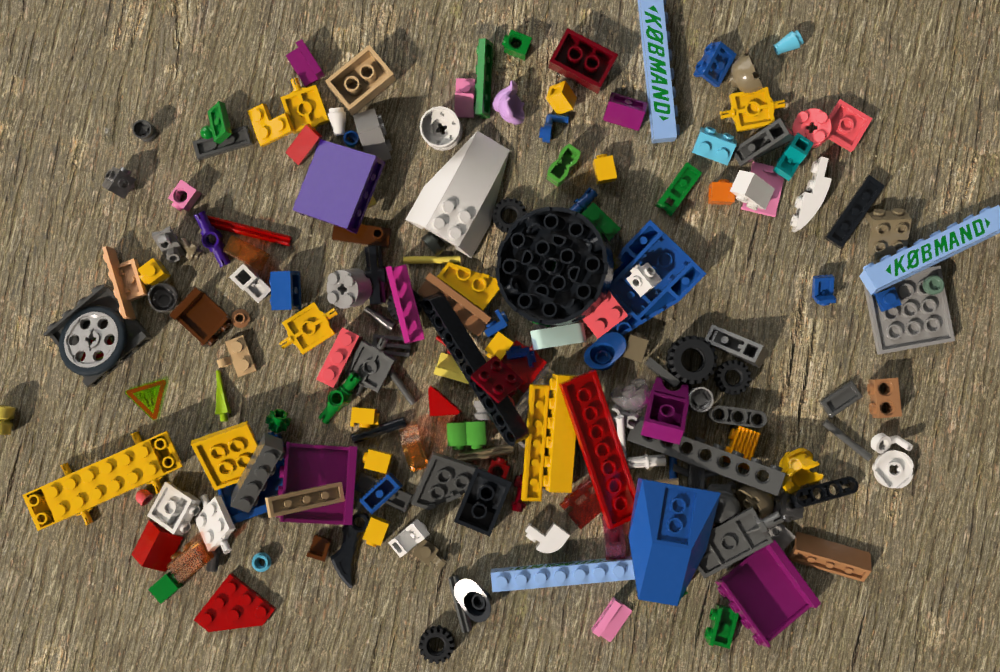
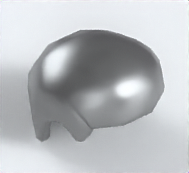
[148,283,178,313]

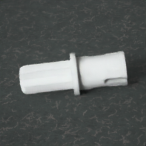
[627,454,666,469]

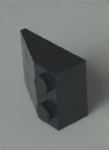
[454,467,512,537]

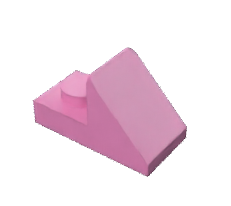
[455,78,475,118]

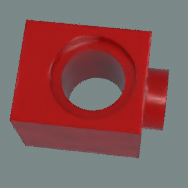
[487,457,510,479]

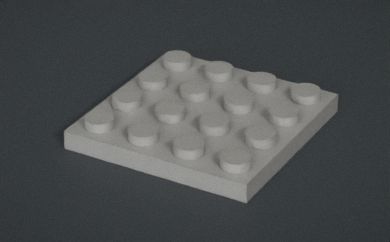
[863,266,955,355]

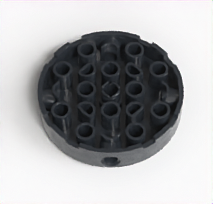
[496,207,614,326]

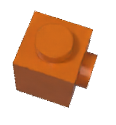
[708,179,737,205]

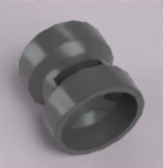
[132,119,157,143]

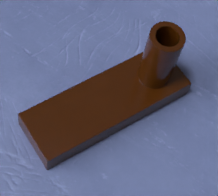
[332,224,392,248]

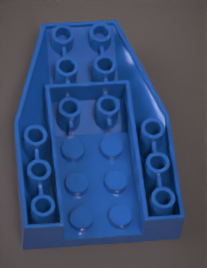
[628,478,721,606]

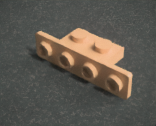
[102,246,148,320]

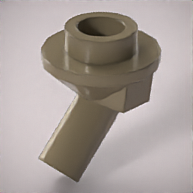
[179,238,203,261]

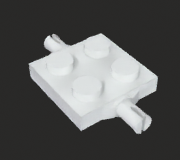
[194,494,236,554]

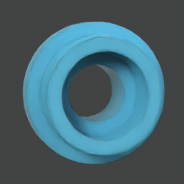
[252,552,271,572]

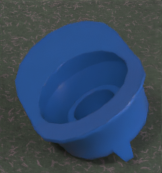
[584,332,627,371]

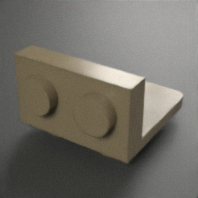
[865,208,912,255]

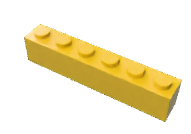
[543,374,576,493]

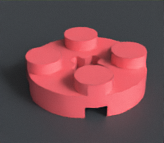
[792,108,833,148]

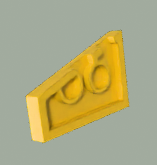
[437,262,500,311]

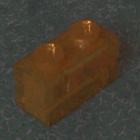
[223,235,270,271]
[167,539,214,583]

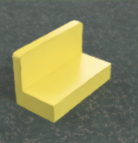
[434,353,469,384]

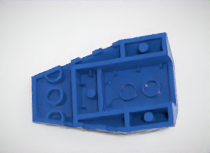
[605,220,707,335]

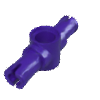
[194,210,231,267]

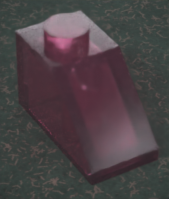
[602,515,626,560]

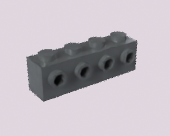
[231,433,285,513]

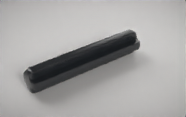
[351,417,407,443]

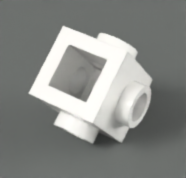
[627,262,662,297]

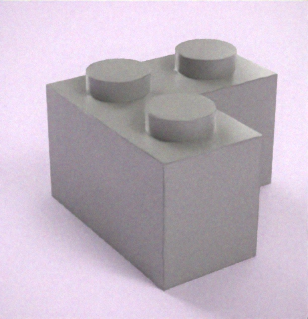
[353,108,393,161]

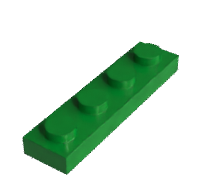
[474,38,493,119]

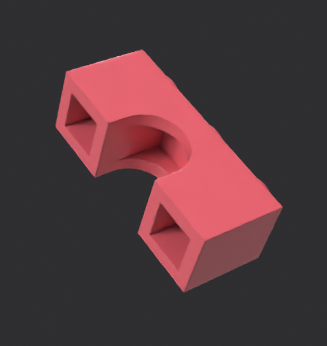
[316,327,362,388]

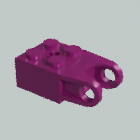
[641,376,689,445]

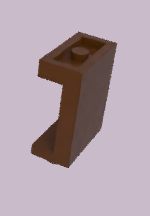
[169,287,232,347]

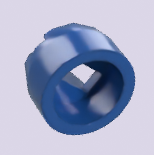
[343,131,359,147]

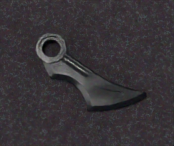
[330,512,370,588]

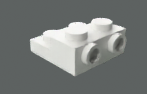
[147,482,201,535]

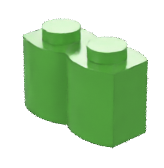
[547,144,581,187]
[447,421,487,450]

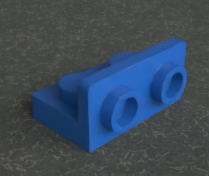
[693,41,737,87]

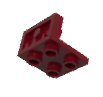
[470,356,523,403]

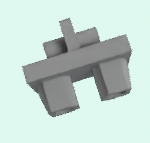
[152,226,185,263]

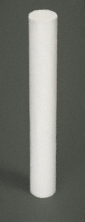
[616,414,627,462]

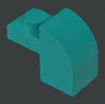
[773,133,814,181]

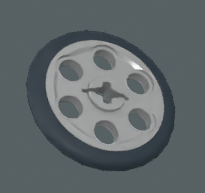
[59,306,127,376]

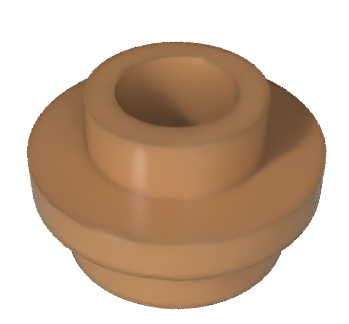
[231,309,250,328]

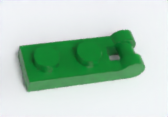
[655,162,702,217]

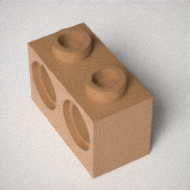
[867,378,902,418]

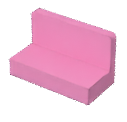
[591,597,632,642]

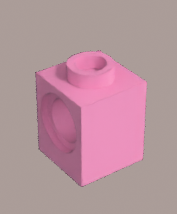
[168,180,202,212]

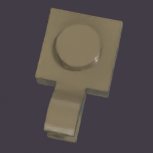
[413,538,447,569]

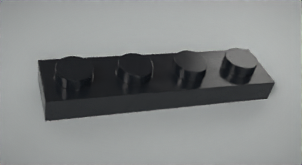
[825,175,885,249]

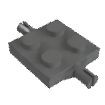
[345,337,396,396]

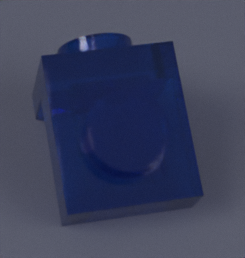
[506,345,536,368]

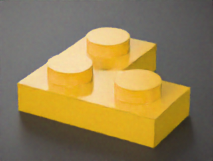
[247,103,295,147]

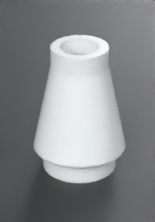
[328,107,346,136]

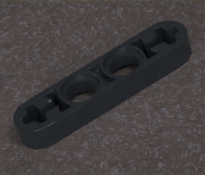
[790,476,858,508]

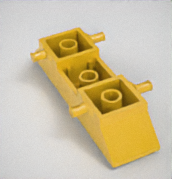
[22,431,183,531]

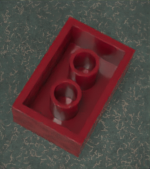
[548,28,618,94]

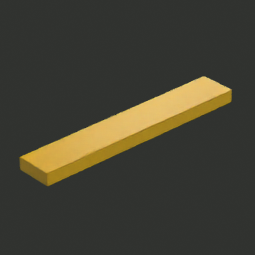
[521,384,550,502]

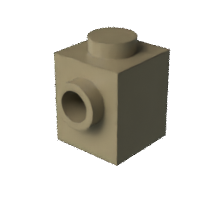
[622,332,650,363]

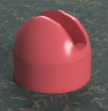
[135,489,153,506]

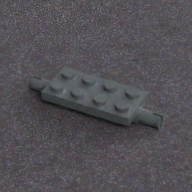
[696,506,784,579]

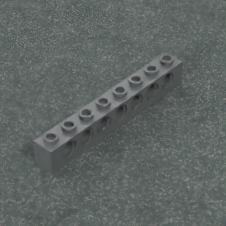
[627,416,786,496]

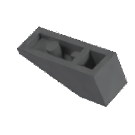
[733,118,794,167]
[705,324,769,368]

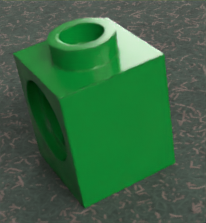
[502,30,532,61]
[148,571,184,604]

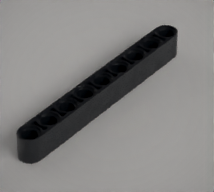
[421,292,529,446]

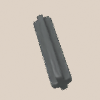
[448,575,472,633]

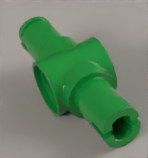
[318,372,362,424]

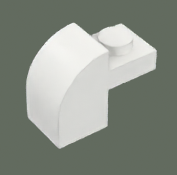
[229,263,271,303]
[388,519,430,557]
[525,522,570,553]

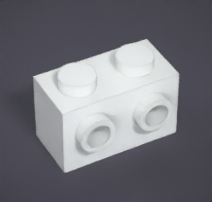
[730,170,775,210]

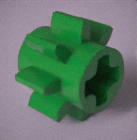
[265,409,291,433]

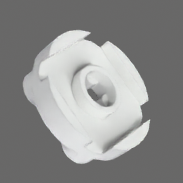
[872,450,914,489]

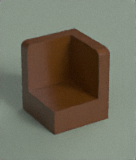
[306,534,334,562]

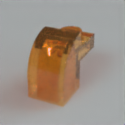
[399,424,428,472]

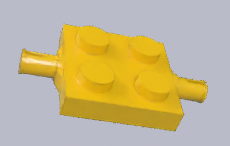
[280,78,330,134]
[720,87,785,132]
[279,302,338,355]

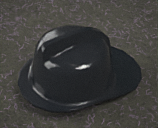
[454,579,492,622]

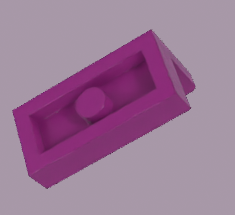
[286,39,325,87]
[603,92,648,131]

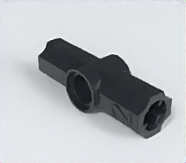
[365,246,387,305]

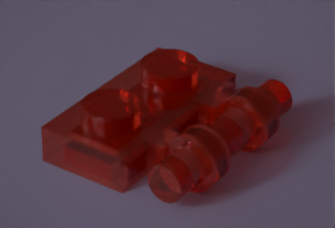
[559,479,602,529]

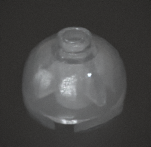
[610,379,650,414]

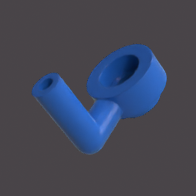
[539,114,569,143]

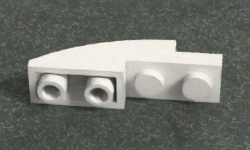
[790,157,832,232]

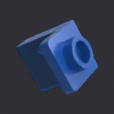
[484,309,509,338]

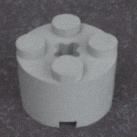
[327,268,372,309]

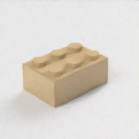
[325,45,396,116]

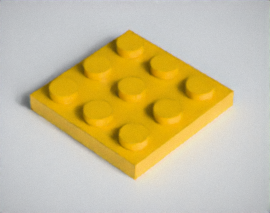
[191,421,258,490]

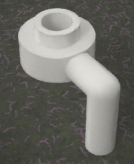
[871,433,913,454]

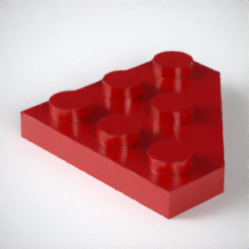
[194,573,276,632]

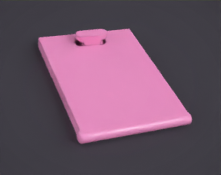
[741,162,784,217]

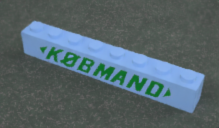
[637,0,680,143]
[859,205,1000,295]
[491,556,635,592]

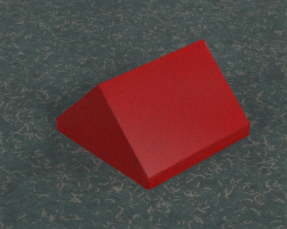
[428,386,461,416]
[131,520,184,572]

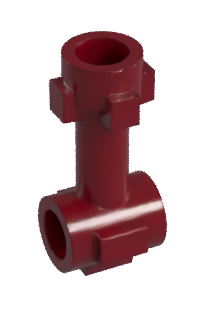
[510,475,526,512]

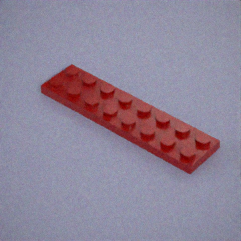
[559,370,636,529]

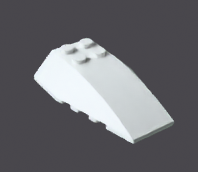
[405,131,510,258]

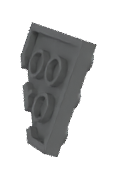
[411,451,486,510]

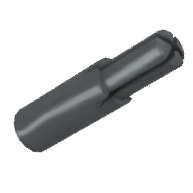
[364,306,396,331]

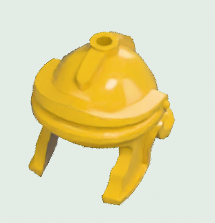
[779,448,824,494]

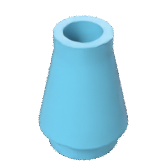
[773,30,804,55]

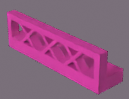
[386,264,425,344]

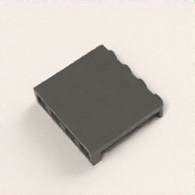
[43,284,152,387]

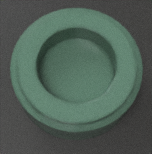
[923,275,944,295]

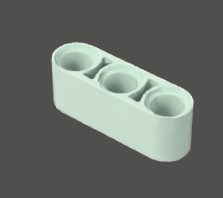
[530,322,587,350]

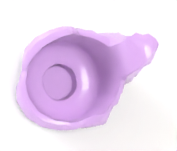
[492,80,525,125]

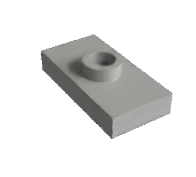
[768,514,796,550]

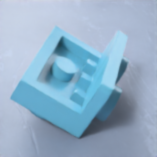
[692,126,737,166]

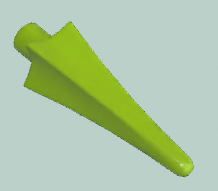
[215,370,231,422]

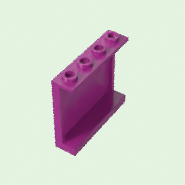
[276,442,357,525]
[715,540,822,648]

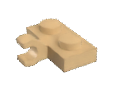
[217,335,257,378]

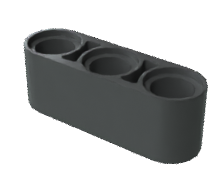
[708,405,767,428]

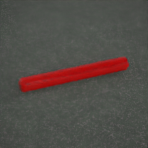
[207,215,292,246]

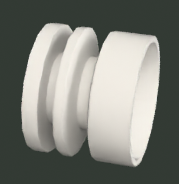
[419,106,463,151]

